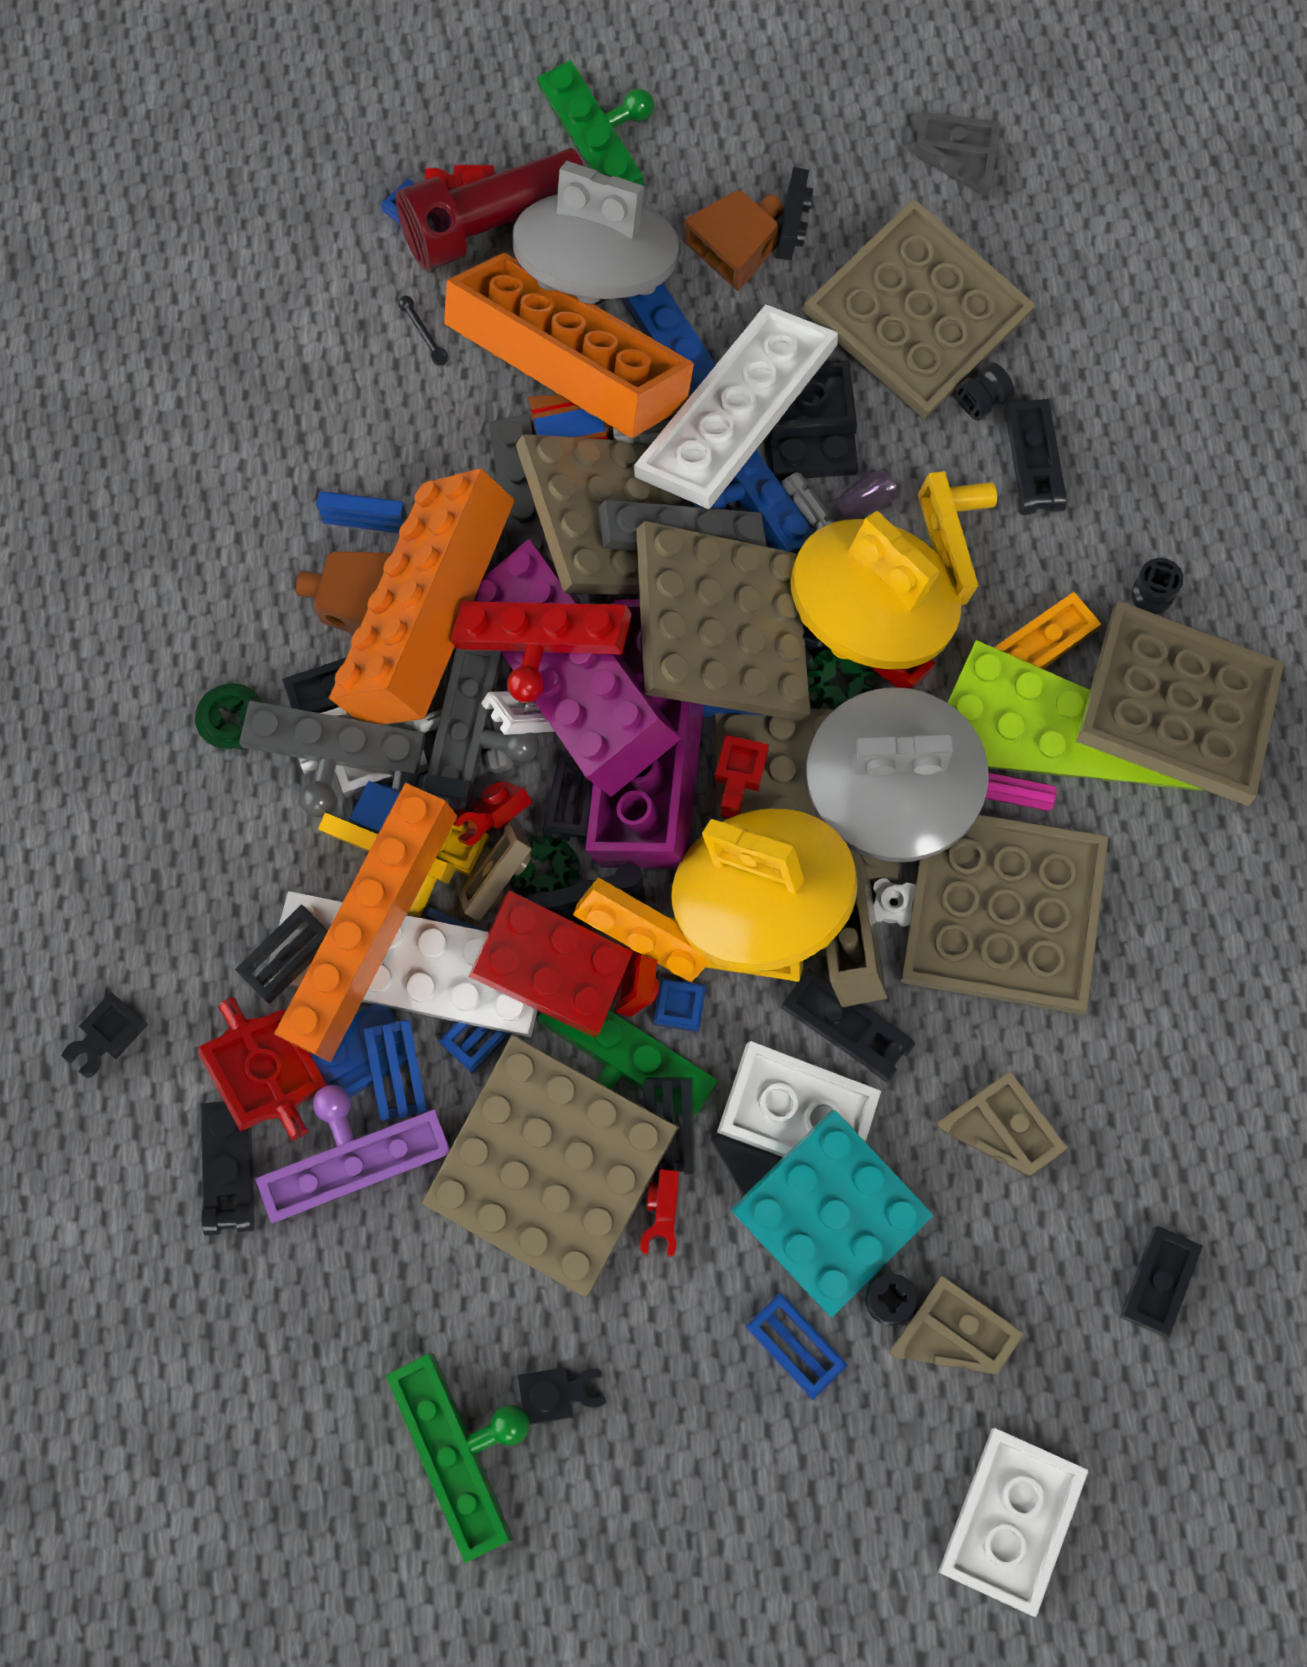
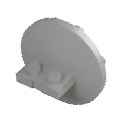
[513,161,679,304]
[806,688,989,862]

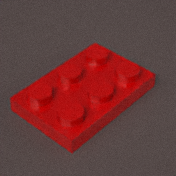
[468,890,633,1037]

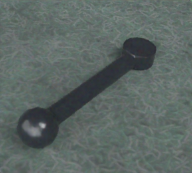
[398,295,448,366]

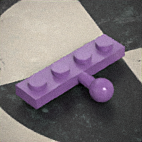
[255,1085,450,1224]

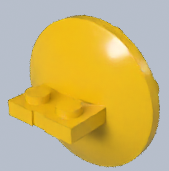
[790,511,961,669]
[671,809,858,973]

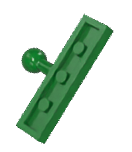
[536,59,655,186]
[538,1010,718,1119]
[385,1353,530,1563]

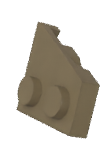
[459,817,532,922]
[936,1071,1068,1177]
[889,1275,1024,1375]

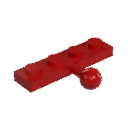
[450,601,632,703]

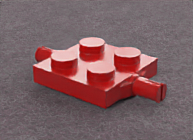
[198,997,327,1141]

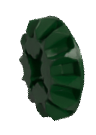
[807,648,875,711]
[195,683,263,752]
[509,835,580,898]

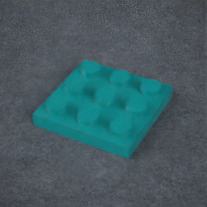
[730,1110,934,1318]

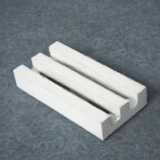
[481,691,555,735]

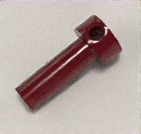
[396,148,584,271]

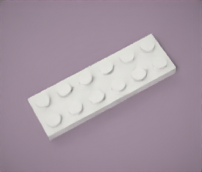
[634,304,838,509]
[268,891,538,1038]

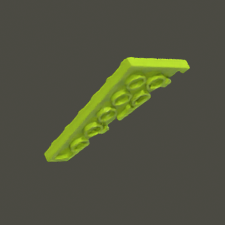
[947,640,1203,791]

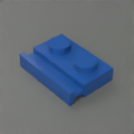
[309,1004,418,1098]

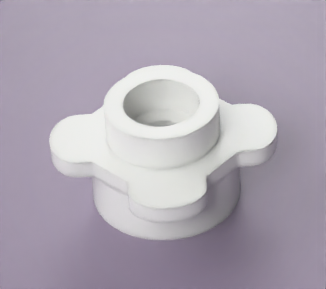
[873,878,916,927]

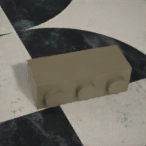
[826,852,888,1007]

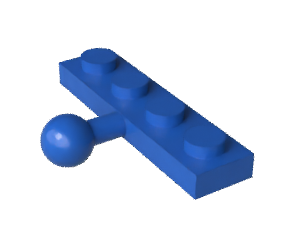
[621,283,716,399]
[693,450,815,554]

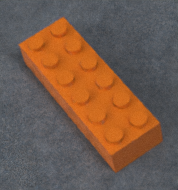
[444,252,694,438]
[329,468,515,725]

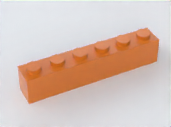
[274,783,457,1063]

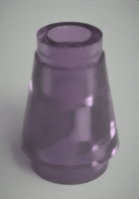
[833,468,900,520]

